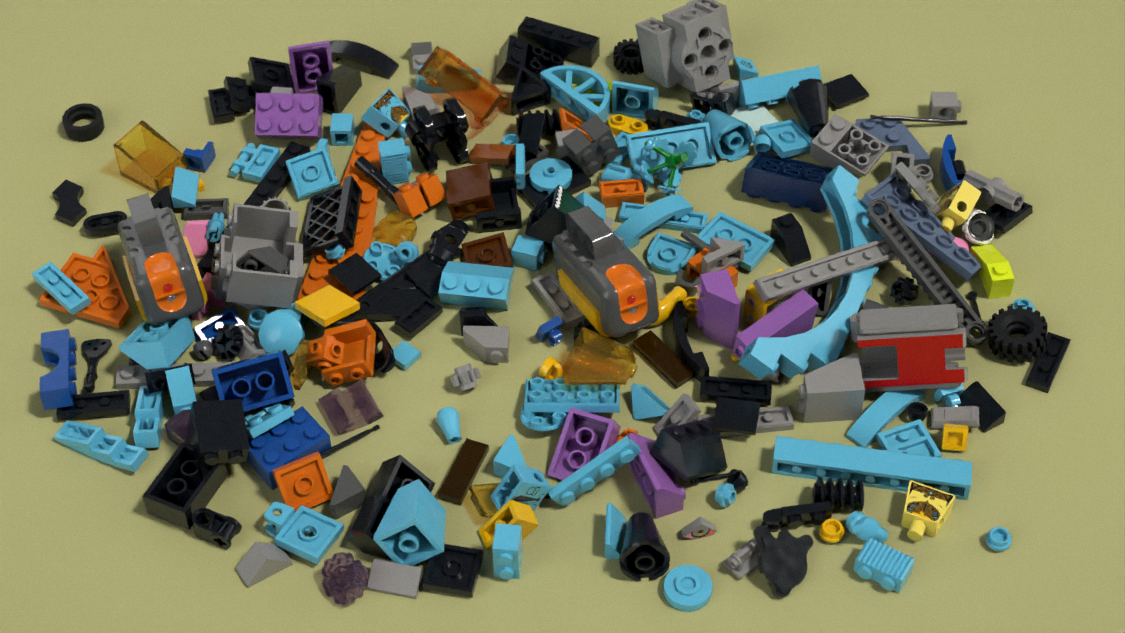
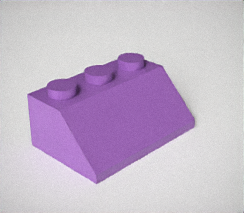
[695,269,740,349]
[627,433,686,519]

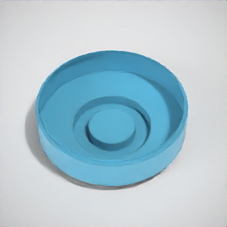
[664,565,712,611]

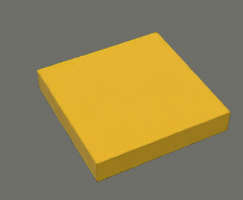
[295,285,360,327]

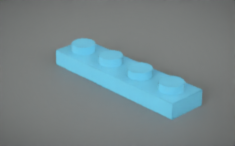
[548,436,641,507]

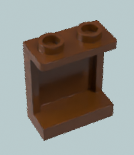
[446,162,495,220]

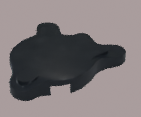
[753,525,813,598]

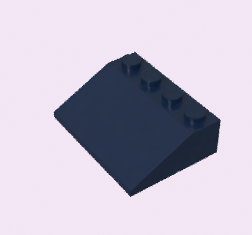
[741,152,834,213]

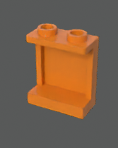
[321,319,376,387]

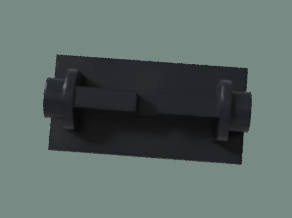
[144,363,196,393]

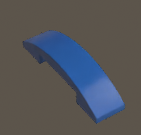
[939,134,967,203]

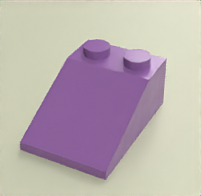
[288,40,333,94]
[547,407,621,490]

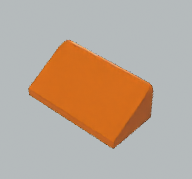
[599,178,645,208]

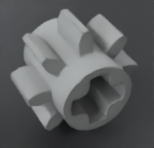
[450,363,481,391]

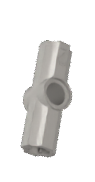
[962,170,1024,212]

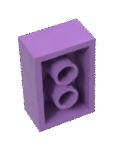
[255,93,323,140]

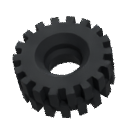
[988,305,1047,363]

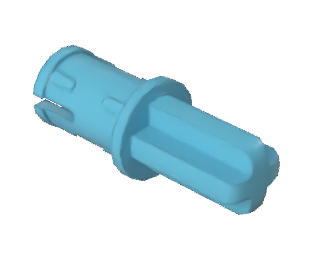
[206,212,225,242]

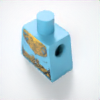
[361,88,411,138]

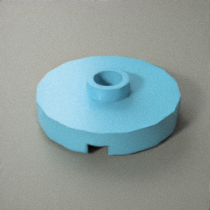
[530,158,572,194]

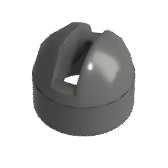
[193,340,213,360]

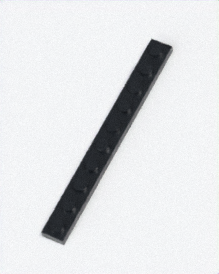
[197,141,311,279]

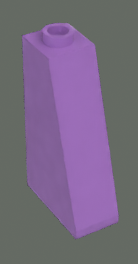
[733,289,819,359]

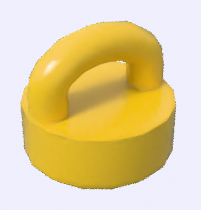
[539,357,563,380]

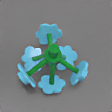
[640,136,698,196]

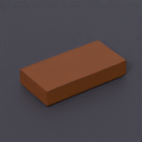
[469,144,516,165]

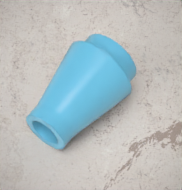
[436,407,462,444]

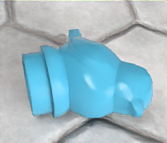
[845,511,889,543]

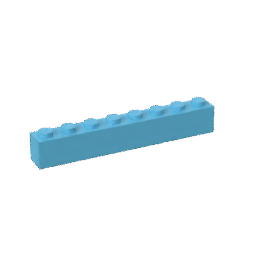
[772,436,972,500]

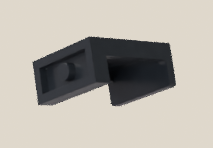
[476,176,522,233]

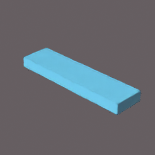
[619,202,708,234]

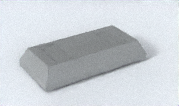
[931,406,979,429]

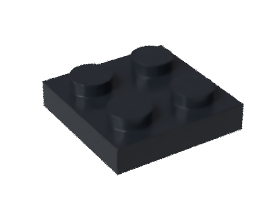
[248,57,294,92]
[422,544,484,598]

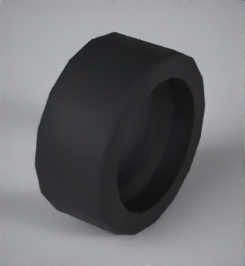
[62,103,105,142]

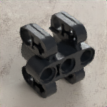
[405,97,469,172]

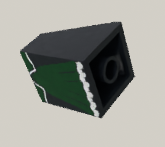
[525,185,585,244]

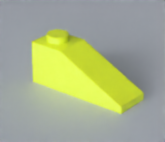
[970,244,1015,299]

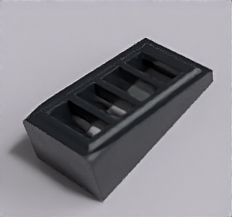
[690,92,736,116]

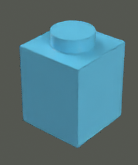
[330,113,355,146]
[511,235,547,271]

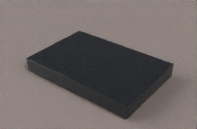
[515,155,591,208]

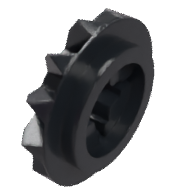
[212,324,244,360]

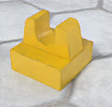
[941,423,969,451]

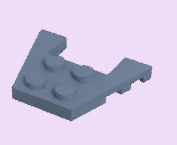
[855,118,930,166]

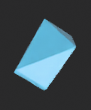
[631,383,671,420]

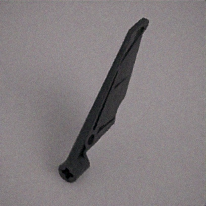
[330,248,461,328]

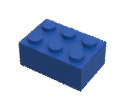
[211,350,295,412]
[247,406,333,490]

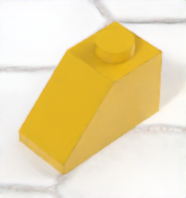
[478,500,539,550]

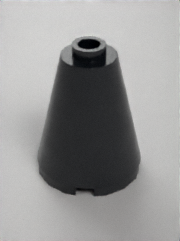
[787,79,829,137]
[619,512,670,581]

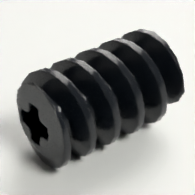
[516,108,560,138]
[812,476,864,512]

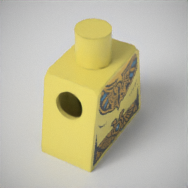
[934,180,982,233]
[901,480,955,541]

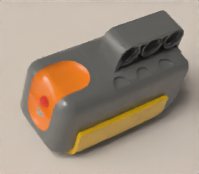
[117,193,207,325]
[552,206,659,338]

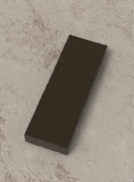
[633,330,695,388]
[438,438,489,505]

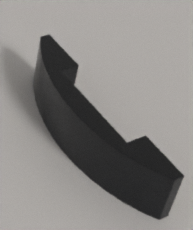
[329,40,399,80]
[673,300,709,382]

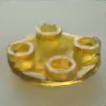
[373,210,417,247]

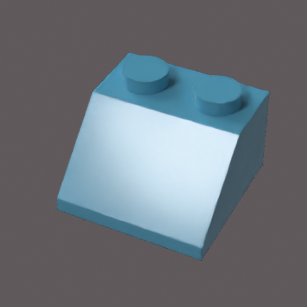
[612,81,659,120]

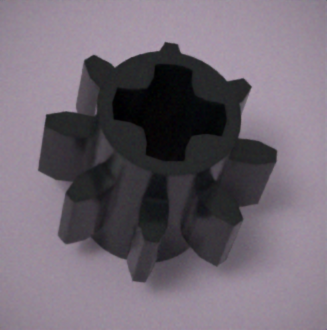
[890,277,919,305]

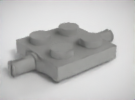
[895,161,942,214]

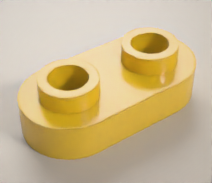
[608,114,648,135]

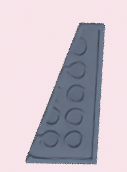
[861,172,982,281]

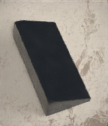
[518,113,546,157]
[959,381,1006,432]

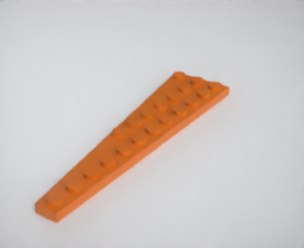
[298,122,386,300]

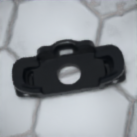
[428,219,469,266]
[368,321,395,373]

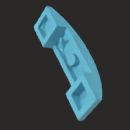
[613,194,693,249]
[846,389,926,448]

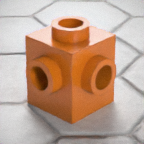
[305,335,344,370]

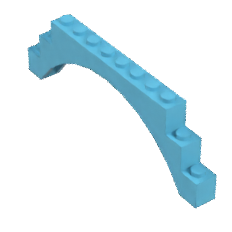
[738,165,883,380]

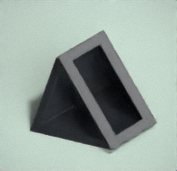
[511,64,551,116]
[460,307,498,336]

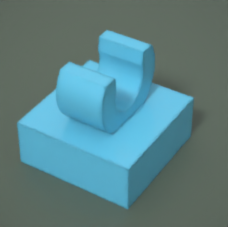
[933,383,964,407]

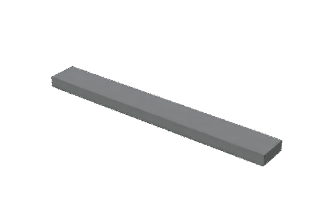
[753,238,898,303]

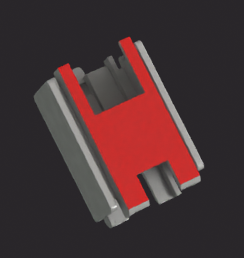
[850,304,968,392]

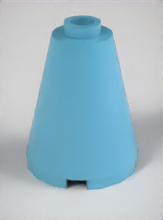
[704,110,755,161]

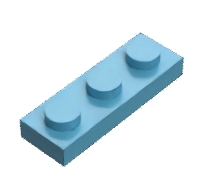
[32,261,91,315]

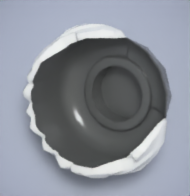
[962,210,995,246]

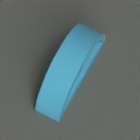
[540,65,610,123]

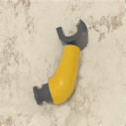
[650,269,700,326]

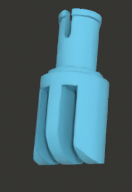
[601,163,650,191]

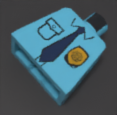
[490,464,552,511]

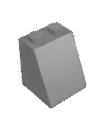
[797,353,865,423]

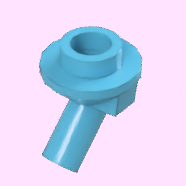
[396,241,420,263]

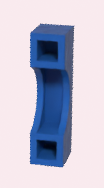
[39,329,77,410]

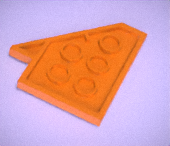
[39,245,131,329]

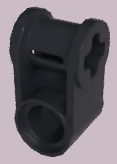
[192,508,242,549]

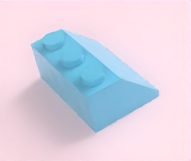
[438,261,515,311]
[119,316,195,370]

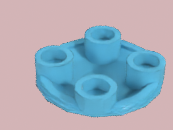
[363,241,406,280]
[258,311,305,356]
[520,406,567,431]

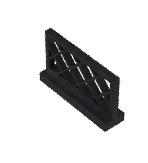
[302,175,362,258]

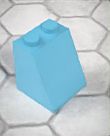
[373,479,446,566]

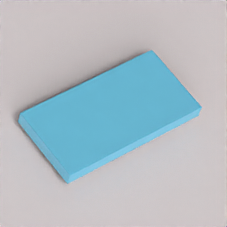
[524,377,620,413]

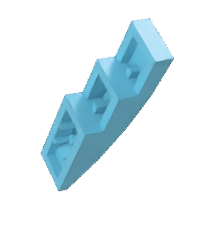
[53,420,149,472]

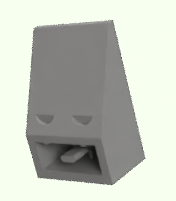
[809,113,889,176]

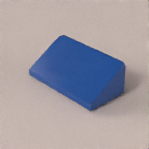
[193,306,245,344]

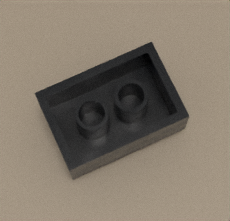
[142,442,228,530]

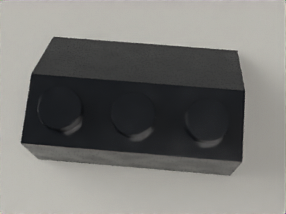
[650,420,727,482]

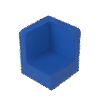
[183,141,216,173]

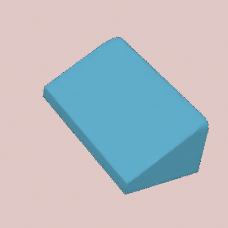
[171,167,200,208]
[605,503,626,559]

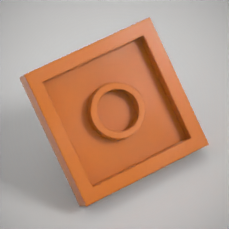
[272,451,334,512]

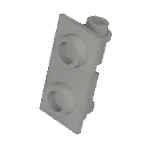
[722,537,760,579]

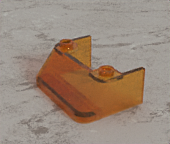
[417,46,511,126]

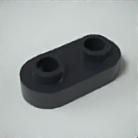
[83,211,127,237]

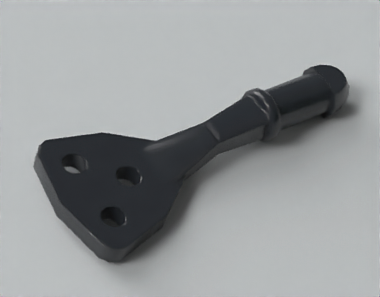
[82,339,112,393]

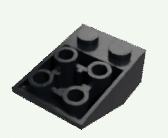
[495,35,564,85]

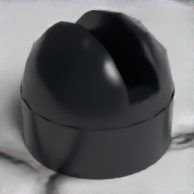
[908,402,928,422]
[726,470,748,492]

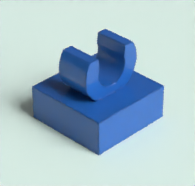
[536,316,563,347]

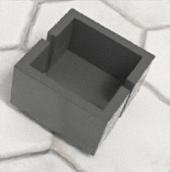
[562,114,620,177]

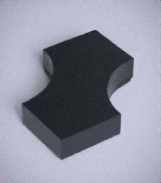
[52,180,87,227]

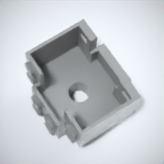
[635,0,734,92]
[210,203,303,310]

